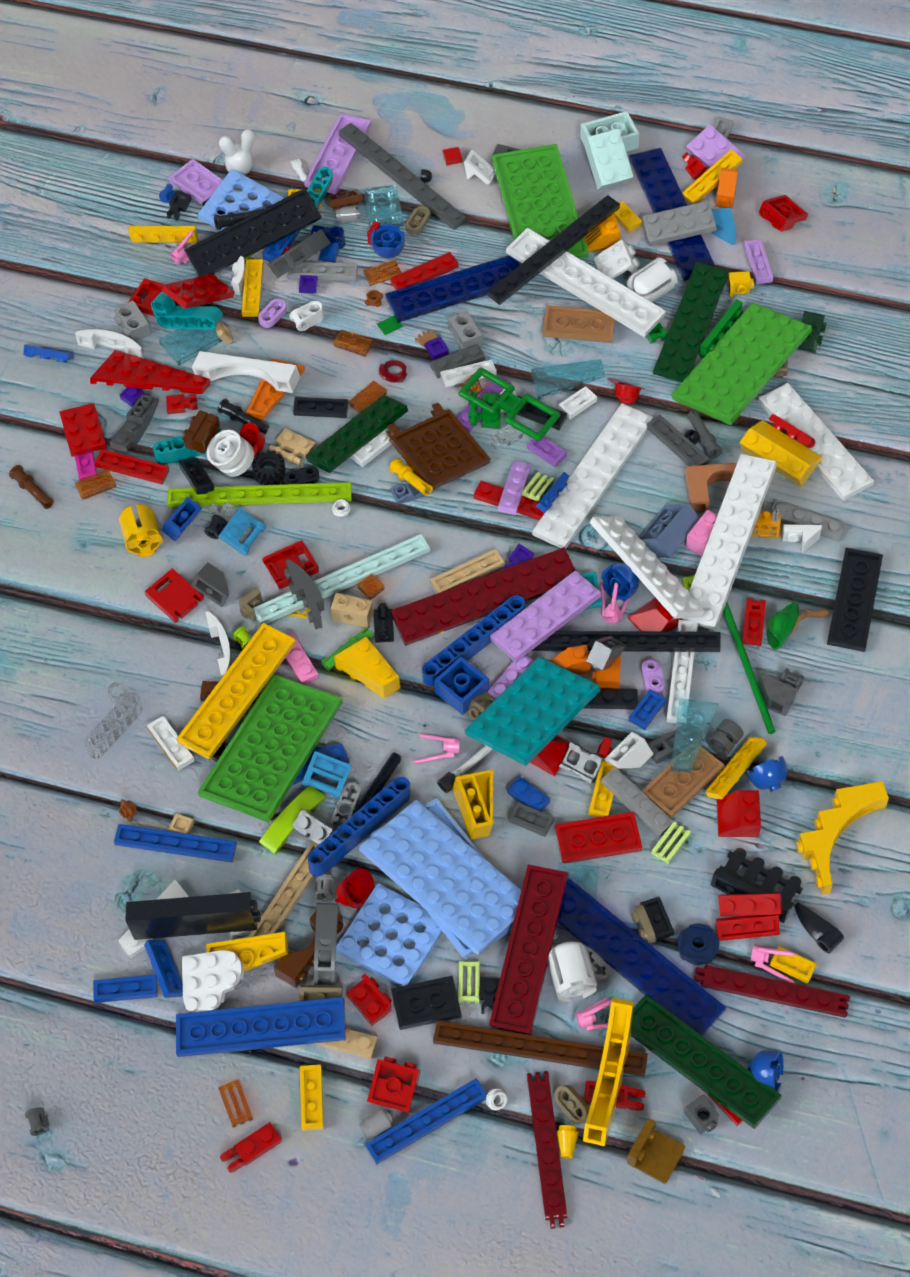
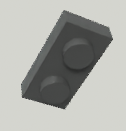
[509,802,554,837]

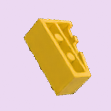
[334,637,400,698]
[453,769,494,840]

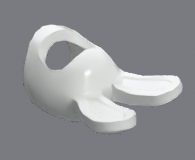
[219,130,255,175]

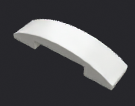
[75,329,144,359]
[205,611,232,678]

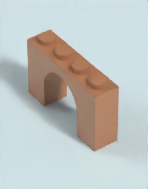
[684,463,765,513]

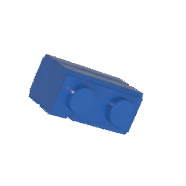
[161,497,202,541]

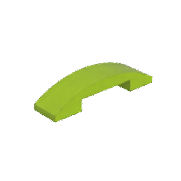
[259,786,326,855]

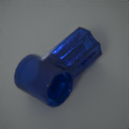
[311,226,346,249]

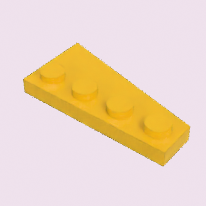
[206,932,288,972]

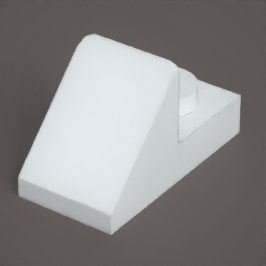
[464,150,495,185]
[782,525,822,553]

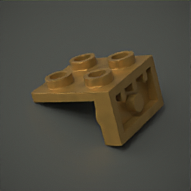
[627,1118,685,1184]

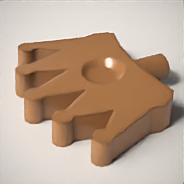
[415,330,438,348]

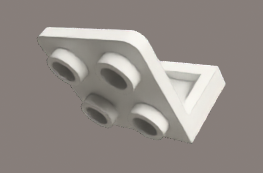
[594,239,641,279]

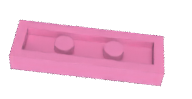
[285,632,319,685]

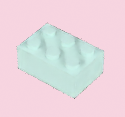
[580,111,639,151]
[583,128,633,190]

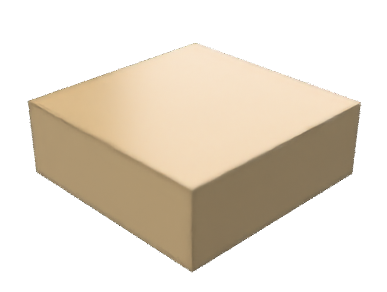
[215,321,233,345]
[168,813,195,834]

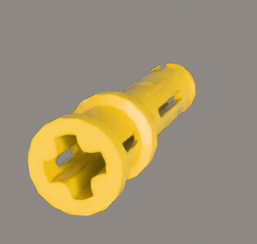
[389,458,433,496]

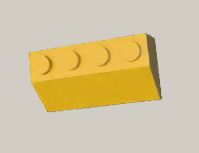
[739,420,823,487]

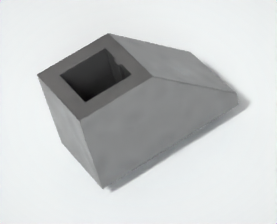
[759,672,797,716]

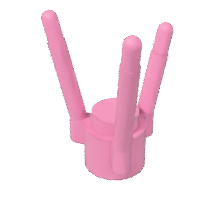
[170,231,194,264]
[600,583,631,623]
[414,733,460,764]
[751,944,795,984]
[575,997,612,1032]

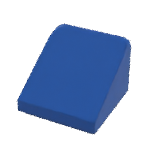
[319,242,339,263]

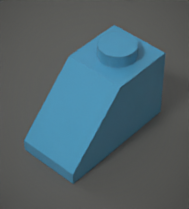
[711,208,736,245]

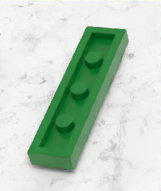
[699,299,743,358]

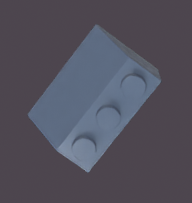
[639,503,700,558]

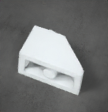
[605,732,653,769]

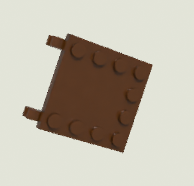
[386,403,490,490]

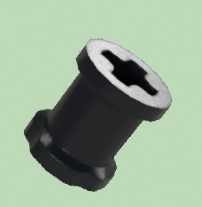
[204,515,227,539]

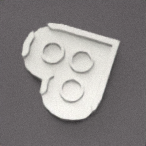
[182,950,244,1012]

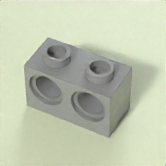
[114,301,151,342]
[448,311,484,350]

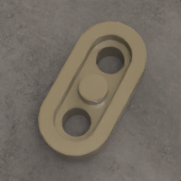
[406,206,430,235]
[631,904,656,945]
[554,1085,590,1124]

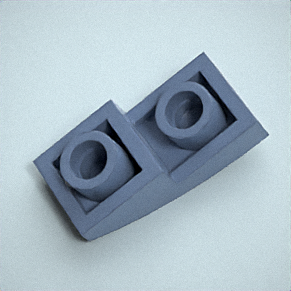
[390,480,433,504]

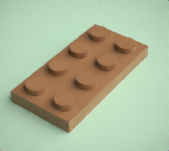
[542,305,615,343]
[642,741,724,819]

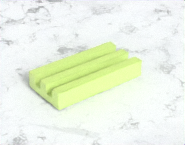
[522,472,554,501]
[651,821,691,864]
[458,961,480,1003]

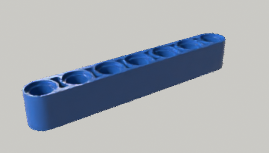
[422,596,525,686]
[308,777,410,876]

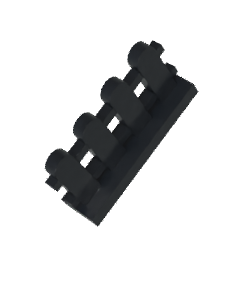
[710,848,803,923]

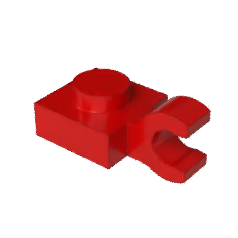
[682,152,708,180]

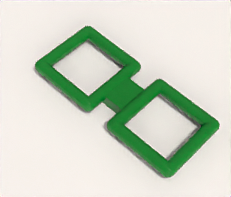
[458,368,560,441]

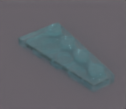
[531,359,604,400]
[671,698,719,773]

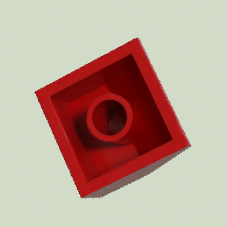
[717,790,761,837]

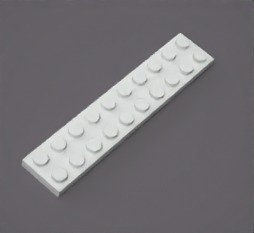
[506,228,666,338]
[532,403,654,549]
[682,454,777,630]

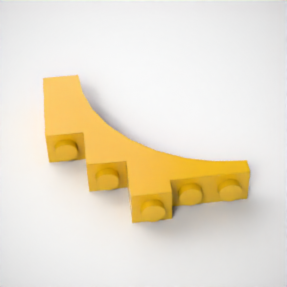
[796,781,889,895]
[583,997,634,1146]

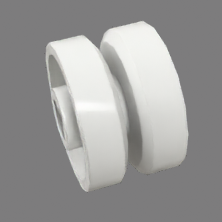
[207,430,254,477]

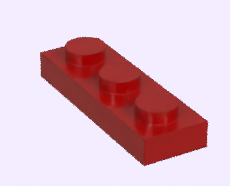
[718,892,783,916]
[716,915,780,941]

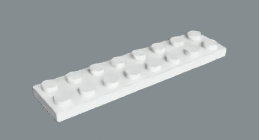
[758,383,874,501]
[590,516,705,619]

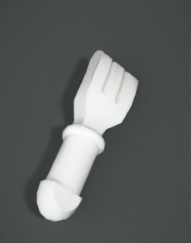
[290,158,307,182]

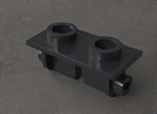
[374,603,394,643]

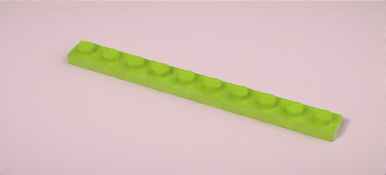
[167,482,352,508]

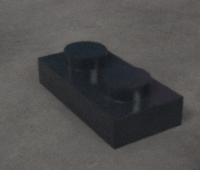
[640,896,674,941]

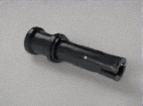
[214,208,264,230]
[217,398,269,435]

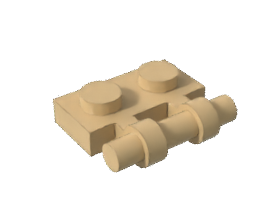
[268,428,316,466]

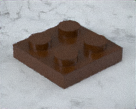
[324,190,363,209]

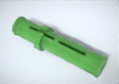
[321,627,373,671]

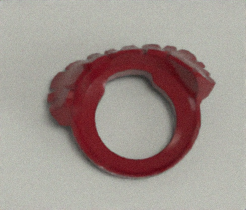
[379,360,407,383]

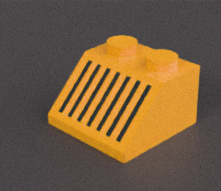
[584,213,621,251]

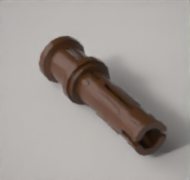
[9,465,54,509]

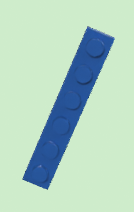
[114,824,237,863]
[365,1078,487,1165]

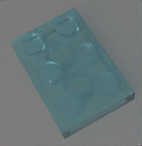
[363,185,404,227]
[159,328,223,366]

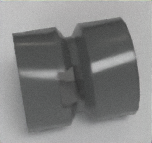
[707,719,744,756]

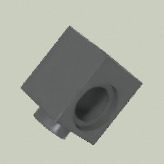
[685,1095,719,1134]

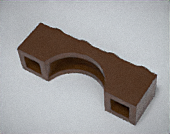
[274,909,344,988]

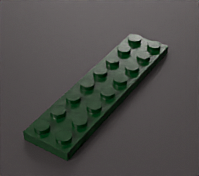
[653,262,729,382]
[630,995,782,1129]

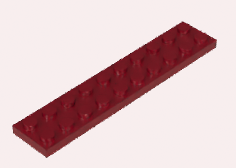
[391,547,576,646]

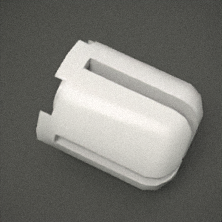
[627,258,678,303]
[548,941,597,1002]

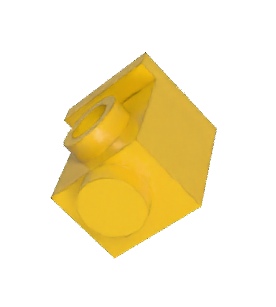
[727,271,754,297]

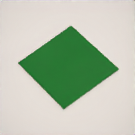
[377,316,403,335]

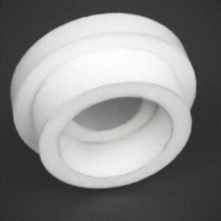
[332,499,351,517]
[486,1088,507,1110]

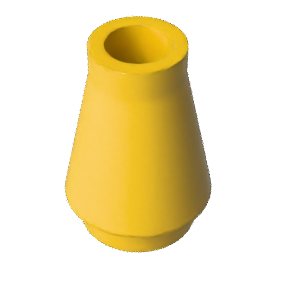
[557,1125,579,1159]

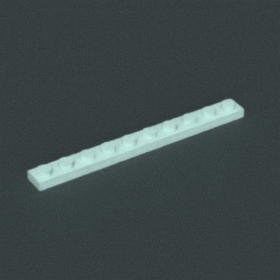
[253,534,430,626]

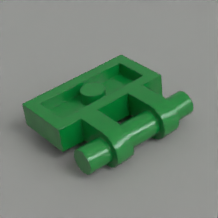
[468,391,501,429]

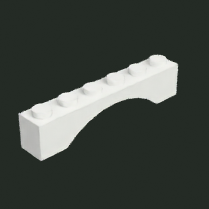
[192,351,300,393]

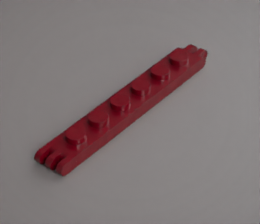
[693,965,850,1018]
[527,1071,568,1229]

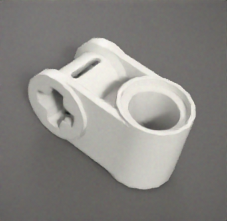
[289,301,324,331]

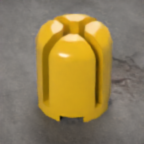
[119,504,163,557]

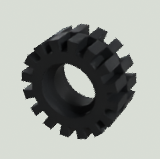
[252,451,286,485]

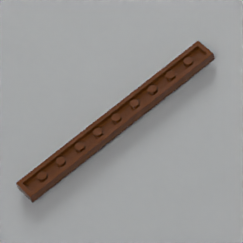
[433,1021,648,1077]

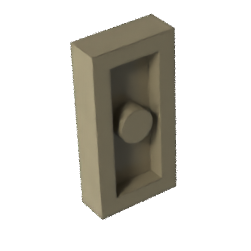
[300,985,343,1001]

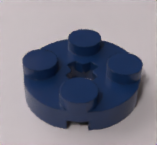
[677,923,720,965]

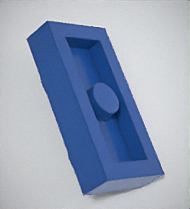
[628,689,666,730]
[507,776,550,812]

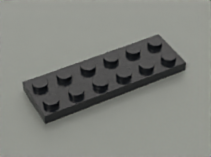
[827,548,883,652]

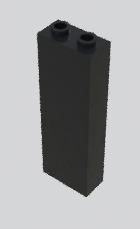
[125,892,261,940]

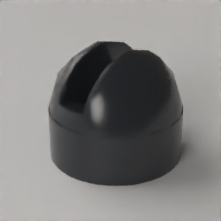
[421,169,432,183]
[684,430,699,445]

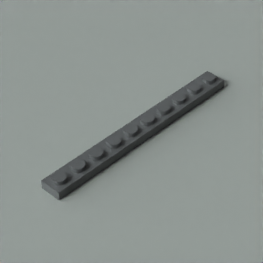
[339,123,466,230]

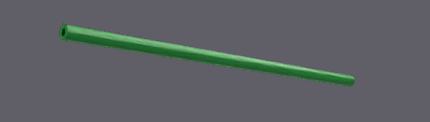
[702,554,776,734]

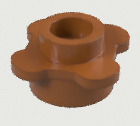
[365,290,383,307]
[119,799,137,822]

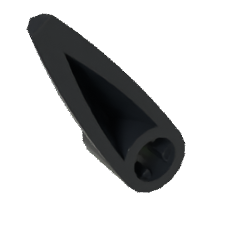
[795,902,844,954]

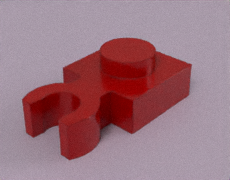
[166,394,198,414]

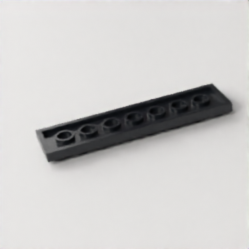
[184,188,322,277]

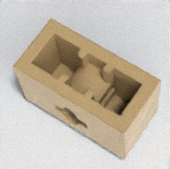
[330,593,374,628]

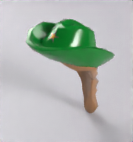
[767,601,830,650]

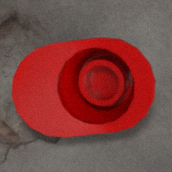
[607,378,645,404]
[239,423,265,458]
[335,868,375,909]

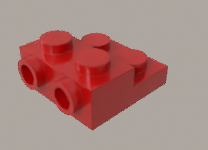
[759,195,808,232]
[367,1056,421,1113]

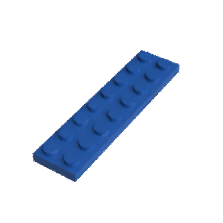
[176,997,346,1057]

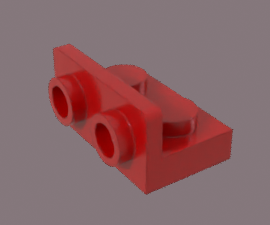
[346,974,392,1026]

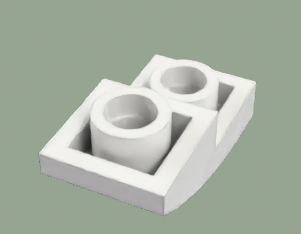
[231,256,245,296]

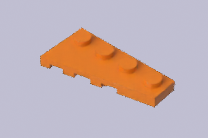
[246,358,305,420]

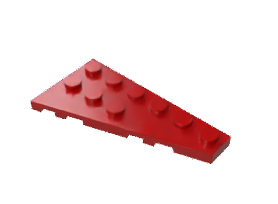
[90,350,210,394]

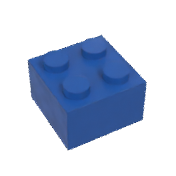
[434,656,490,715]

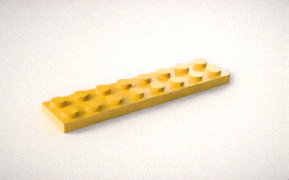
[176,623,296,760]

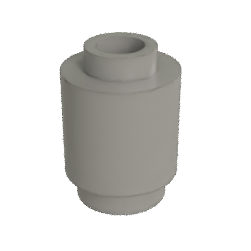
[335,205,360,224]
[359,1109,393,1139]

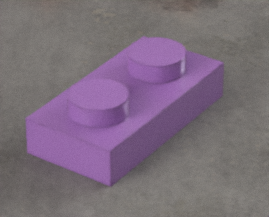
[527,437,567,467]

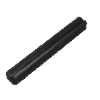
[354,752,401,814]

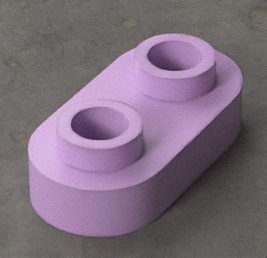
[258,299,287,328]
[641,659,665,695]

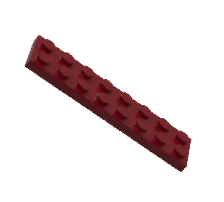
[489,864,569,1035]

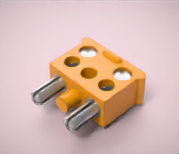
[751,509,781,538]

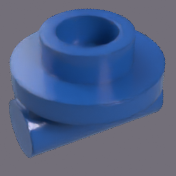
[159,184,175,203]

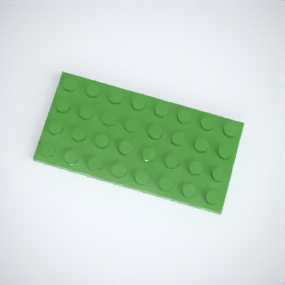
[491,144,589,264]
[671,303,812,425]
[198,675,343,823]

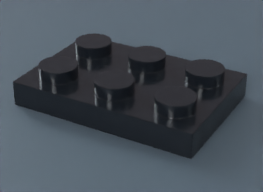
[391,975,462,1030]

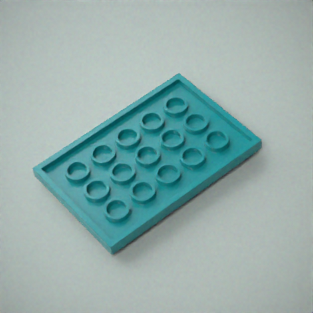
[465,657,600,766]

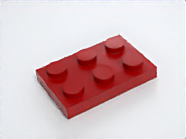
[59,403,107,457]

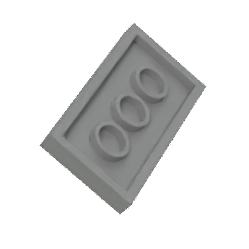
[642,200,717,246]

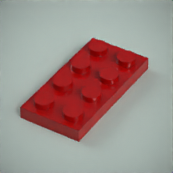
[161,274,235,309]
[555,812,642,864]

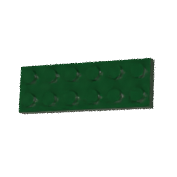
[305,395,408,473]

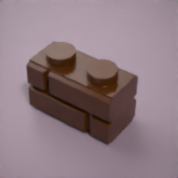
[182,410,220,454]

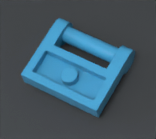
[218,507,266,555]
[302,751,352,799]

